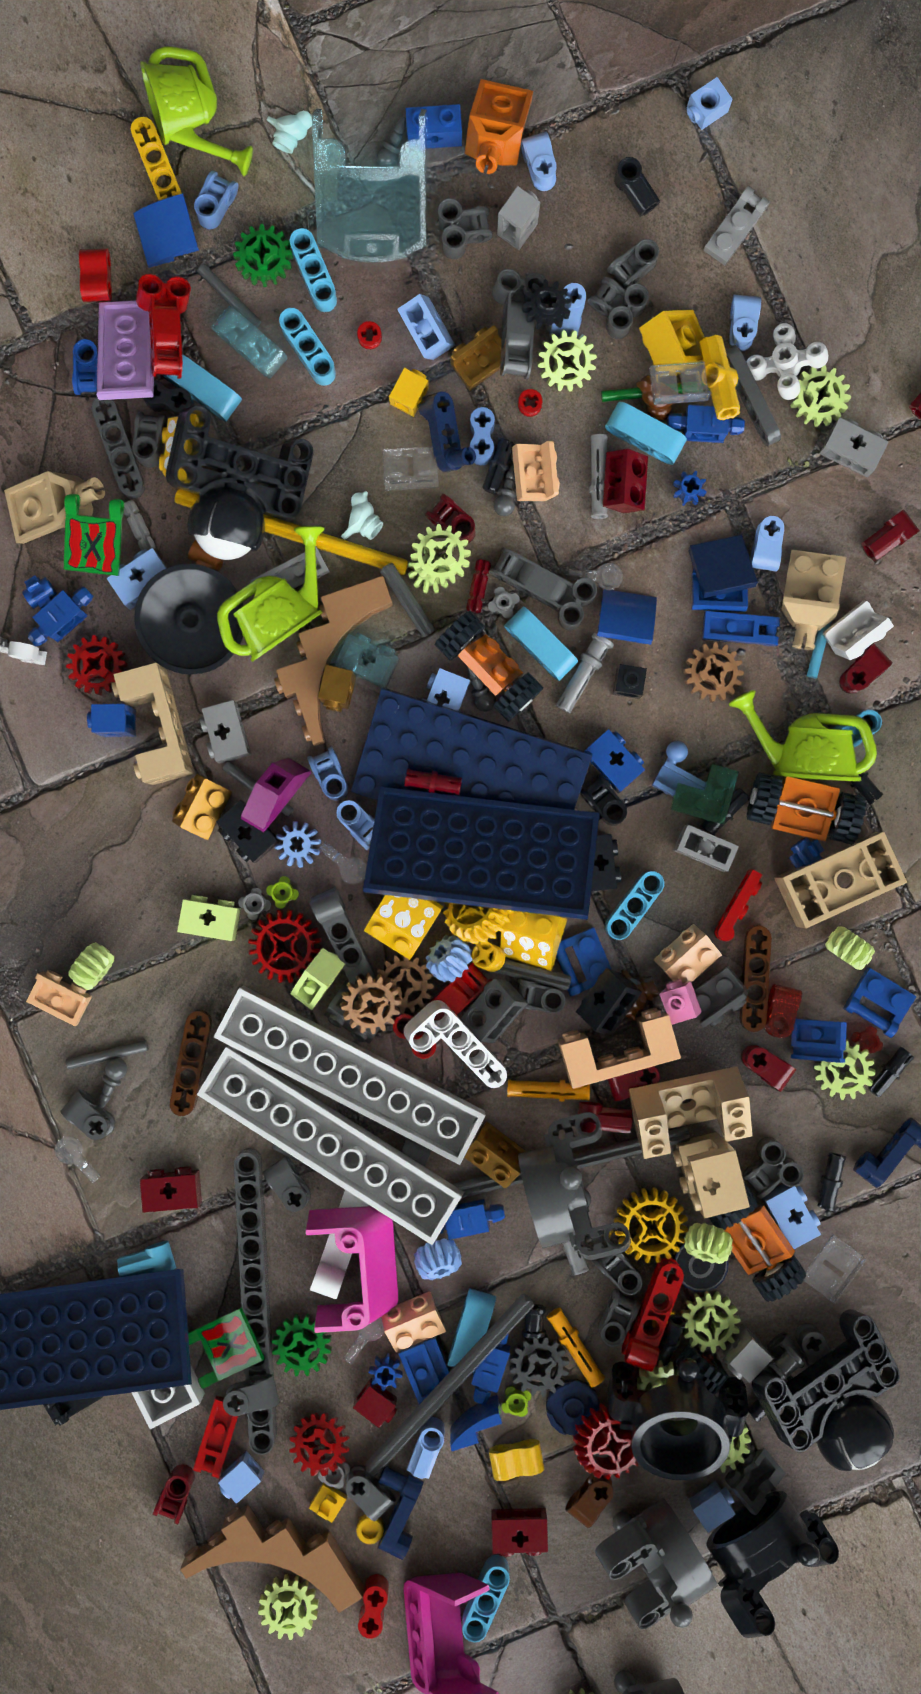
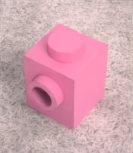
[660,979,702,1025]

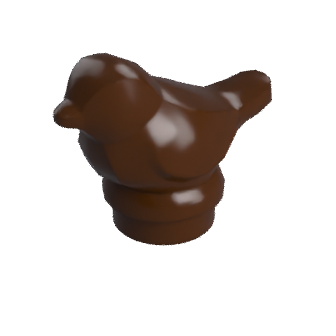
[636,375,687,421]
[621,969,659,1021]

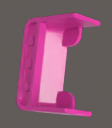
[306,1206,399,1333]
[403,1573,499,1694]

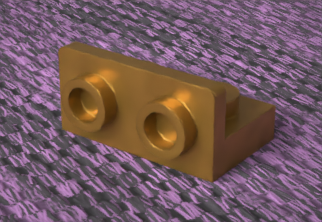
[464,1121,526,1188]

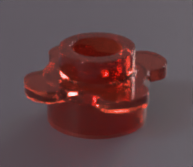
[851,1026,883,1056]

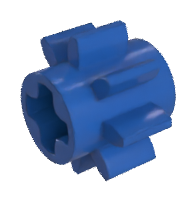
[673,471,707,506]
[22,575,57,609]
[789,837,824,868]
[368,1353,403,1391]

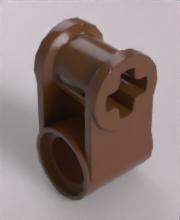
[565,1473,614,1528]

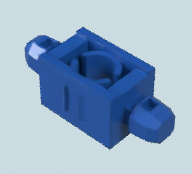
[667,405,745,443]
[28,586,93,646]
[439,1199,505,1240]
[471,1334,511,1405]

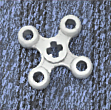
[746,323,829,400]

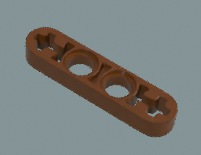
[740,925,772,1032]
[170,1010,212,1116]

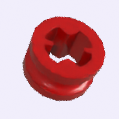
[357,321,382,350]
[518,389,543,417]

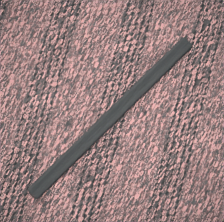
[452,1126,690,1198]
[365,1294,534,1476]

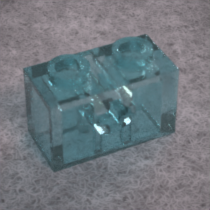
[335,633,399,688]

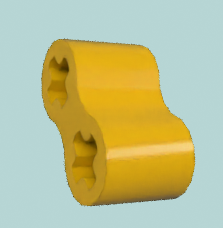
[489,1439,545,1481]

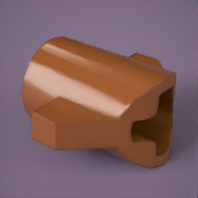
[188,540,223,571]

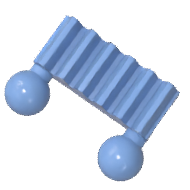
[652,741,736,817]

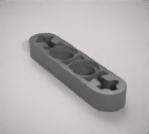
[725,345,781,446]
[91,397,145,499]

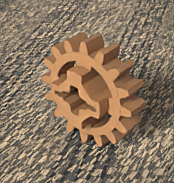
[683,642,744,703]
[378,955,434,1014]
[340,973,401,1034]

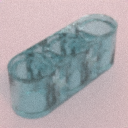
[211,306,288,379]

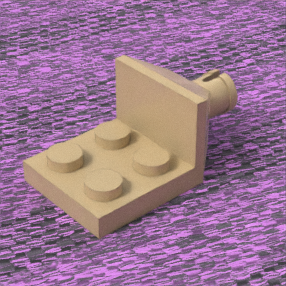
[4,471,105,544]
[781,550,846,650]

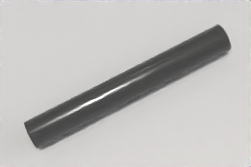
[197,264,261,329]
[222,761,294,817]
[66,1040,149,1070]

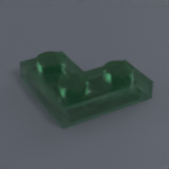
[670,764,739,825]

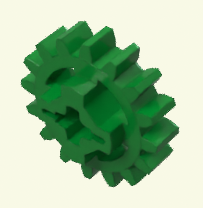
[233,224,293,287]
[272,1314,332,1376]

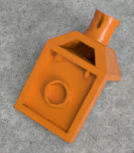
[465,79,533,174]

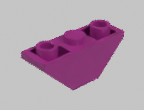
[241,758,311,832]

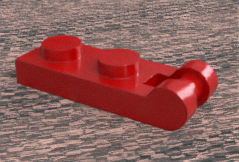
[714,869,762,941]
[193,1395,241,1479]

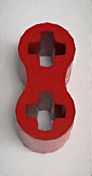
[79,248,112,302]
[358,1574,389,1639]

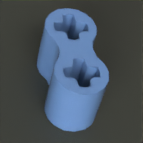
[469,407,495,466]

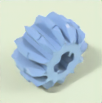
[275,821,322,868]
[426,935,473,982]
[414,1238,462,1280]

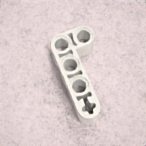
[404,1000,507,1088]
[310,1190,369,1299]

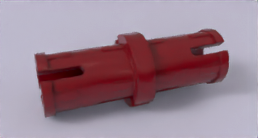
[405,769,462,795]

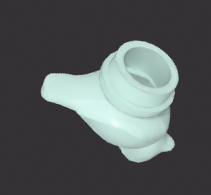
[267,110,315,153]
[341,491,383,540]

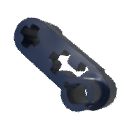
[418,391,476,472]
[853,1118,921,1188]
[378,1466,424,1560]

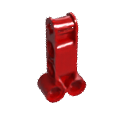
[136,274,191,379]
[393,961,492,1059]
[621,1258,684,1372]

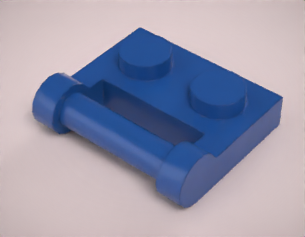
[556,927,612,996]
[844,967,917,1038]

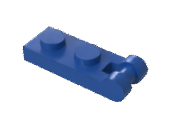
[702,611,780,646]

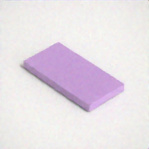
[97,300,154,400]

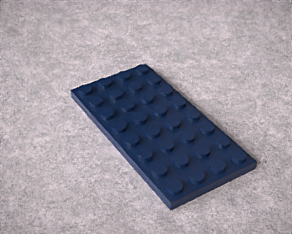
[351,687,592,810]
[363,787,599,920]
[0,1269,192,1410]

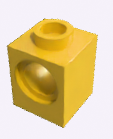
[389,368,429,417]

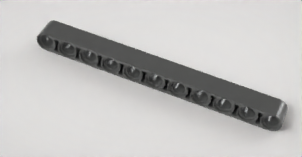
[234,1148,277,1455]

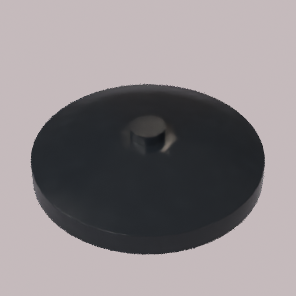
[134,564,244,675]

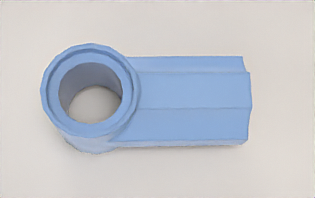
[407,1417,445,1479]

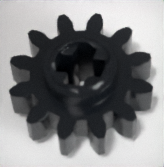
[522,279,572,332]

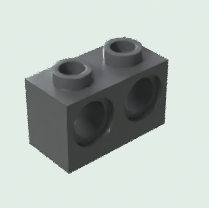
[461,978,528,1043]

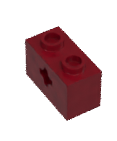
[140,1166,202,1213]
[491,1508,548,1557]

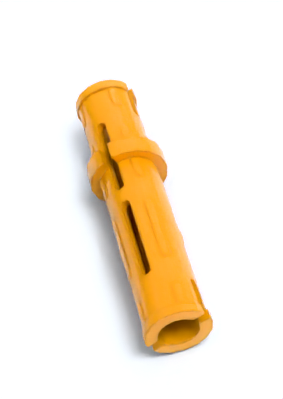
[507,1079,590,1102]
[546,1307,605,1387]

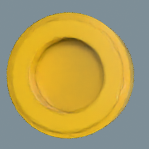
[356,1514,384,1544]

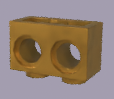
[318,665,356,712]

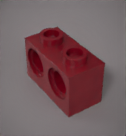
[603,448,648,513]

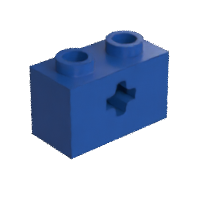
[406,104,462,150]
[87,704,136,737]
[585,729,645,793]

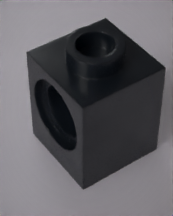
[612,664,647,699]

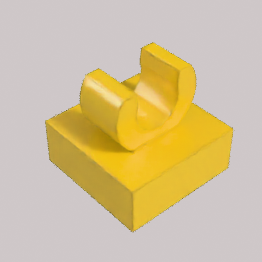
[309,1483,347,1523]

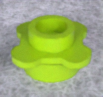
[266,876,299,909]
[501,1386,532,1417]

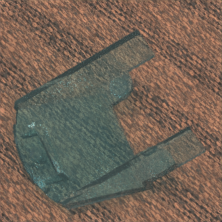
[312,109,428,263]

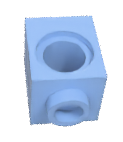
[687,77,732,130]
[218,1451,264,1504]
[689,1481,736,1533]

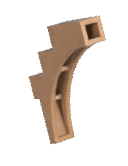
[274,576,393,746]
[180,1504,364,1613]

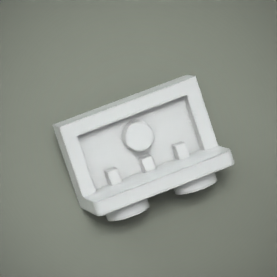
[823,600,893,660]

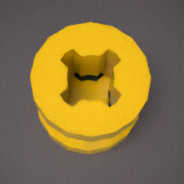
[471,942,505,972]

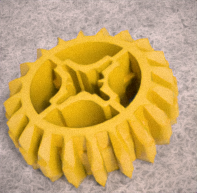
[443,902,514,944]
[614,1187,688,1263]

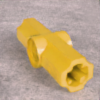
[699,334,740,420]

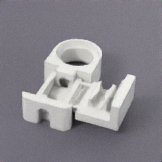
[0,637,47,665]

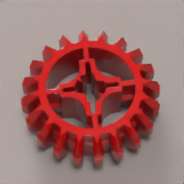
[248,909,322,983]
[573,1403,638,1480]

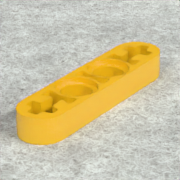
[131,117,182,201]

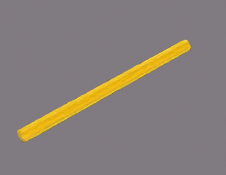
[175,489,408,575]

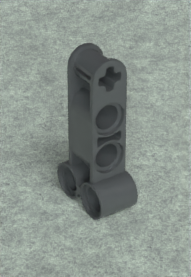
[492,269,546,380]
[489,547,597,630]
[309,886,375,989]

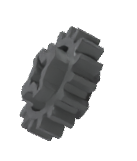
[510,1334,569,1397]

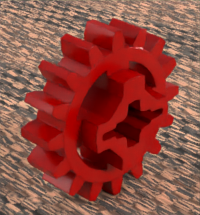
[66,635,128,695]
[289,1412,350,1476]

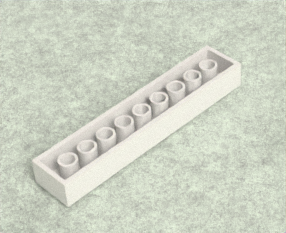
[214,986,486,1165]
[197,1046,464,1245]

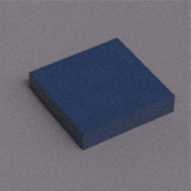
[688,535,758,598]

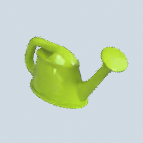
[140,46,253,176]
[217,526,325,662]
[728,690,877,781]

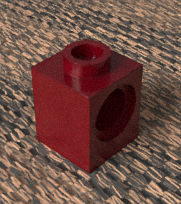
[353,1378,398,1428]

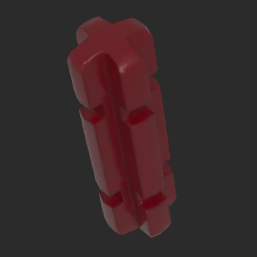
[466,559,491,613]

